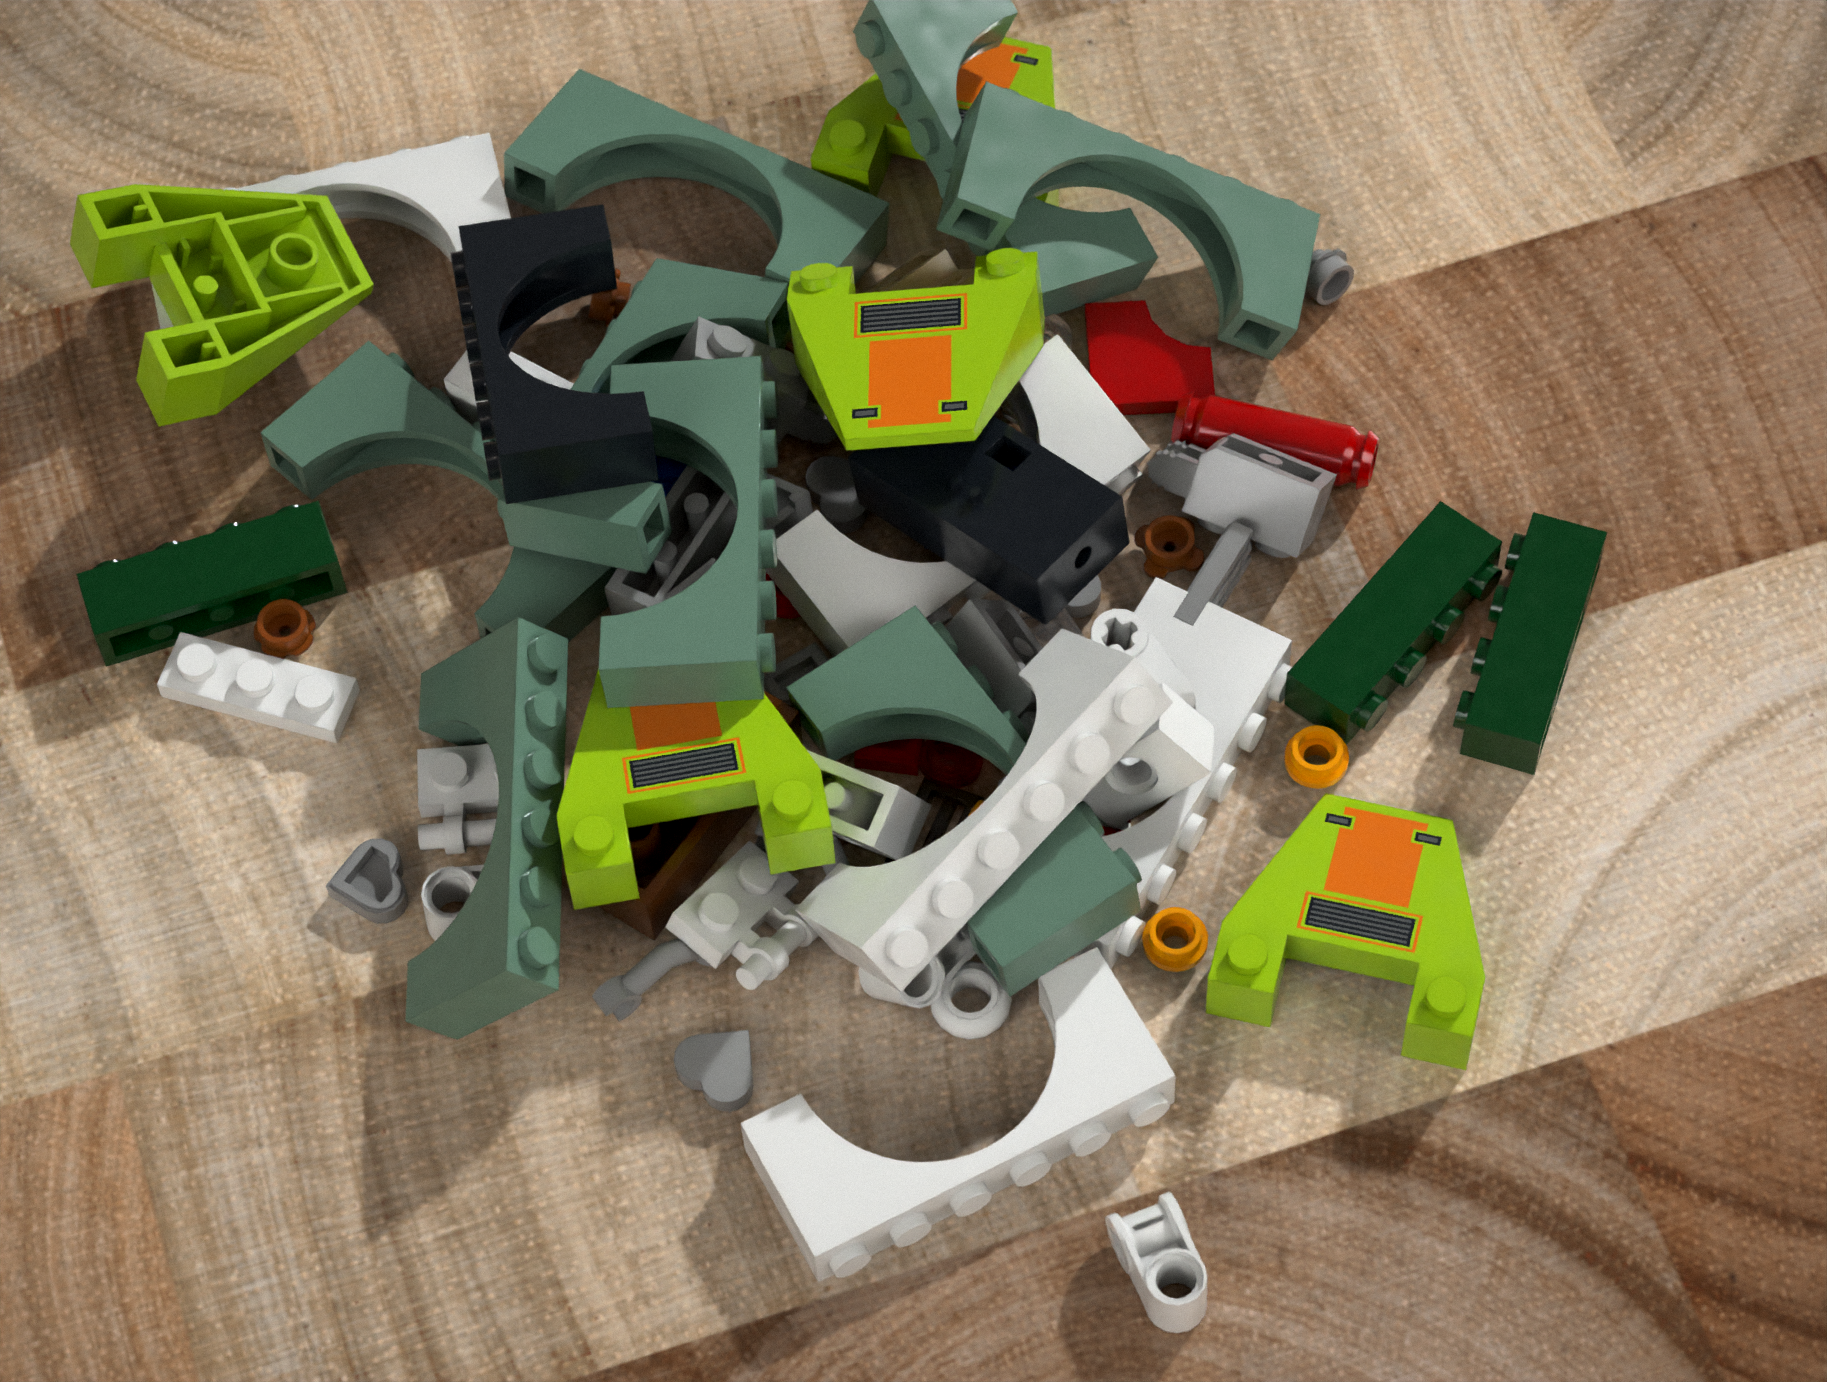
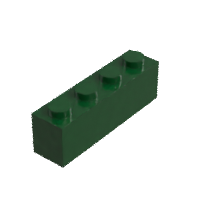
[76,500,348,667]
[1284,501,1502,745]
[1453,512,1607,775]

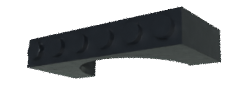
[450,204,659,504]

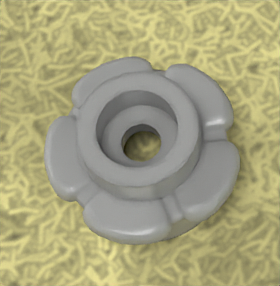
[1304,249,1354,305]

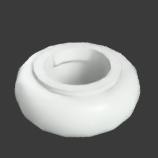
[930,961,1012,1039]

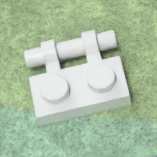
[417,744,499,855]
[665,841,819,990]

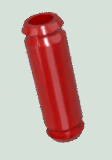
[1171,391,1379,490]

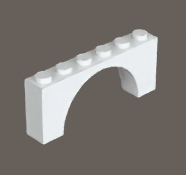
[151,133,511,329]
[766,334,1151,657]
[984,577,1292,969]
[795,628,1173,992]
[741,947,1176,1282]

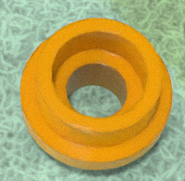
[1284,725,1349,789]
[1142,907,1208,972]

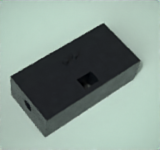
[848,415,1130,626]

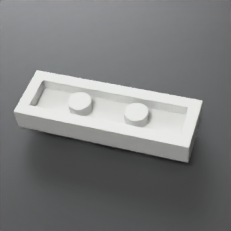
[157,632,360,743]

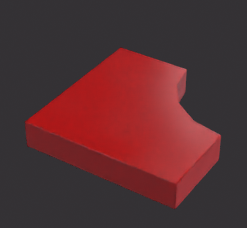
[1085,300,1215,415]

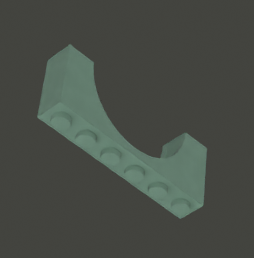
[853,0,1158,318]
[504,69,890,284]
[936,82,1320,361]
[497,258,792,574]
[260,340,617,643]
[599,356,779,708]
[786,605,1142,997]
[405,617,568,1040]

